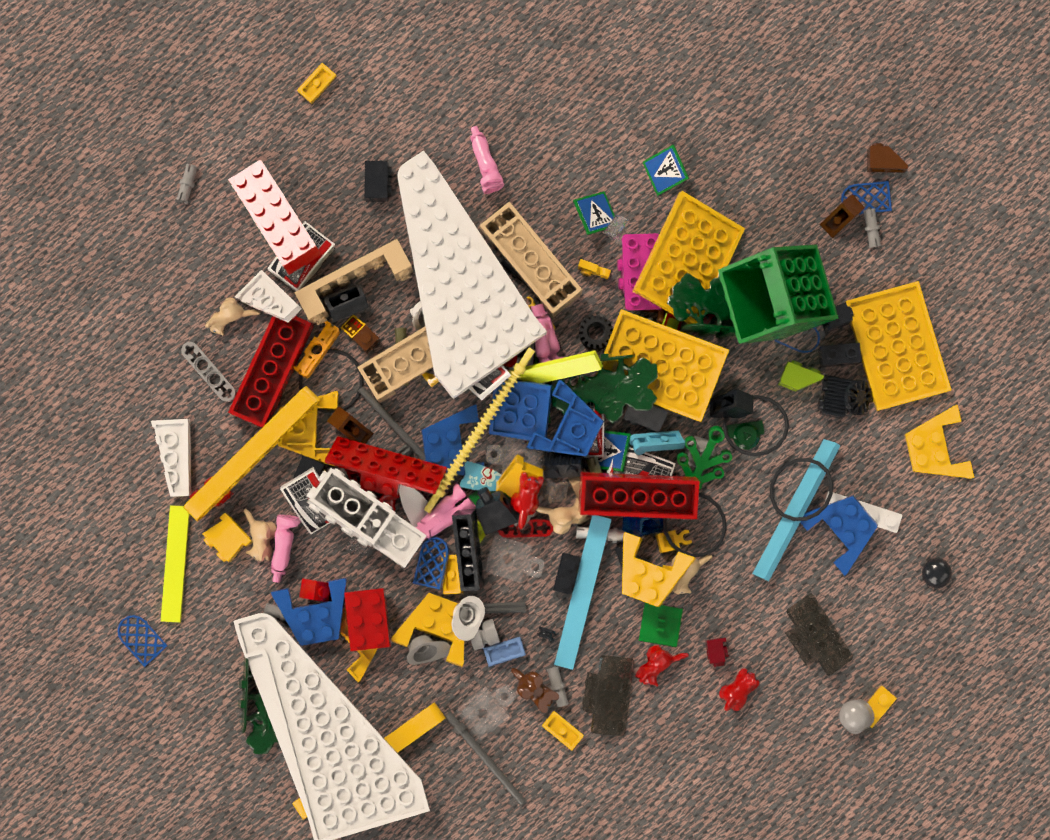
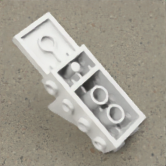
[307,468,427,568]

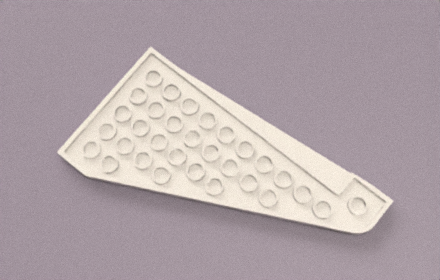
[398,151,547,399]
[234,613,430,840]

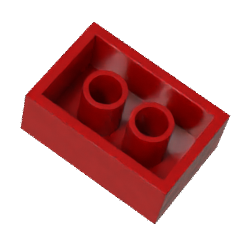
[344,588,391,652]

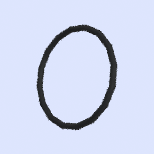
[299,349,364,413]
[723,395,789,457]
[770,458,833,521]
[663,493,727,557]

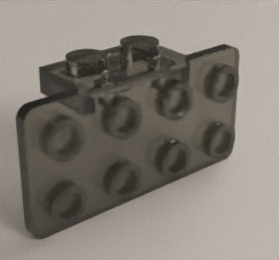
[785,593,853,676]
[582,655,634,736]

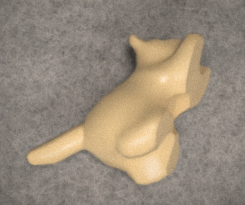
[205,298,260,336]
[537,498,589,535]
[243,509,277,561]
[672,555,713,595]

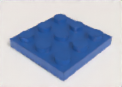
[489,378,552,440]

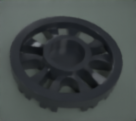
[845,379,873,415]

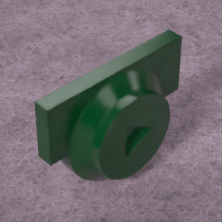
[727,420,764,450]

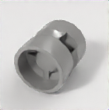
[471,619,500,651]

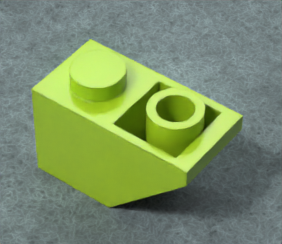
[778,360,824,392]

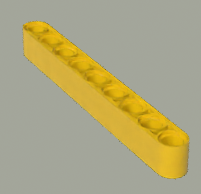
[183,386,320,521]
[292,702,446,819]

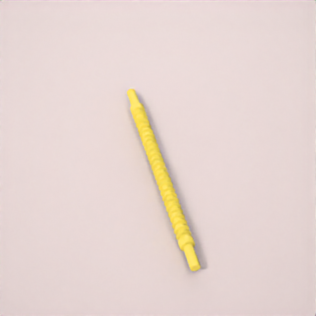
[424,347,535,513]

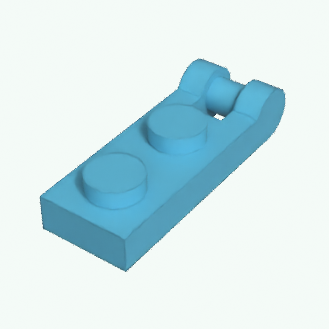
[630,431,685,455]

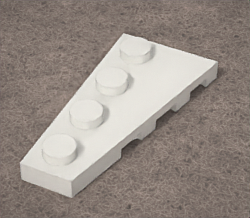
[235,270,302,322]
[151,419,191,497]

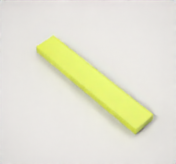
[508,351,603,383]
[161,505,190,623]

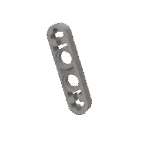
[181,342,236,402]

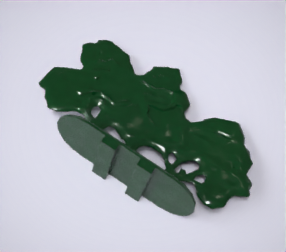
[667,273,736,339]
[549,354,658,424]
[238,656,280,754]

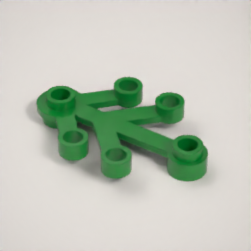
[677,426,732,490]

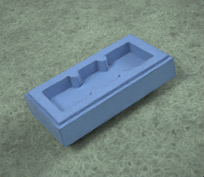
[483,637,526,667]

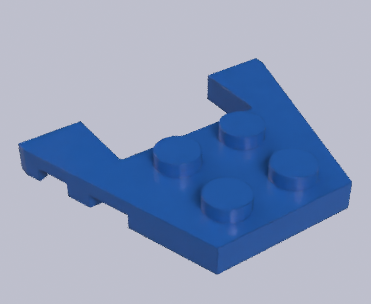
[527,379,604,456]
[421,405,484,476]
[800,495,878,576]
[271,577,347,646]

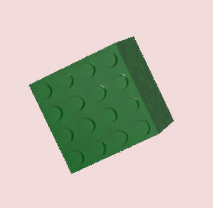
[718,245,839,344]

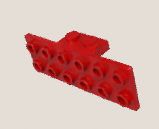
[325,436,447,498]

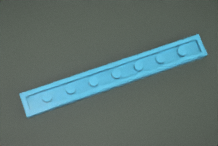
[752,439,840,582]
[554,515,611,670]

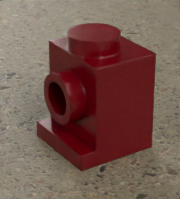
[705,638,728,667]

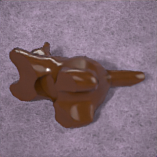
[511,668,559,713]

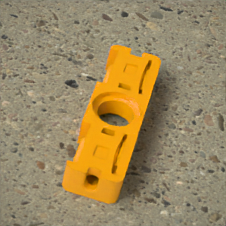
[294,321,340,379]

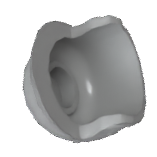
[839,699,874,734]

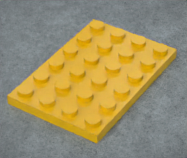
[633,191,745,324]
[844,281,951,411]
[595,309,729,422]

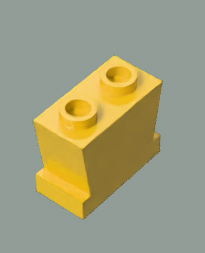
[496,454,544,497]
[202,513,253,563]

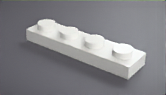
[824,491,902,533]

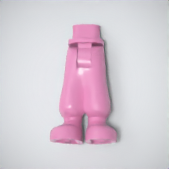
[470,126,504,194]
[531,304,564,363]
[415,483,476,541]
[271,514,301,583]

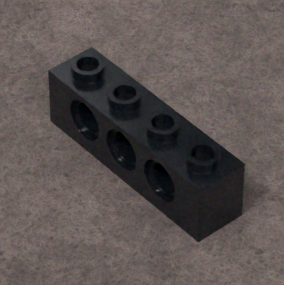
[452,509,484,591]

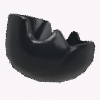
[922,557,952,588]

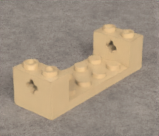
[480,202,582,318]
[294,239,413,326]
[357,327,433,403]

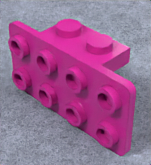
[617,233,662,311]

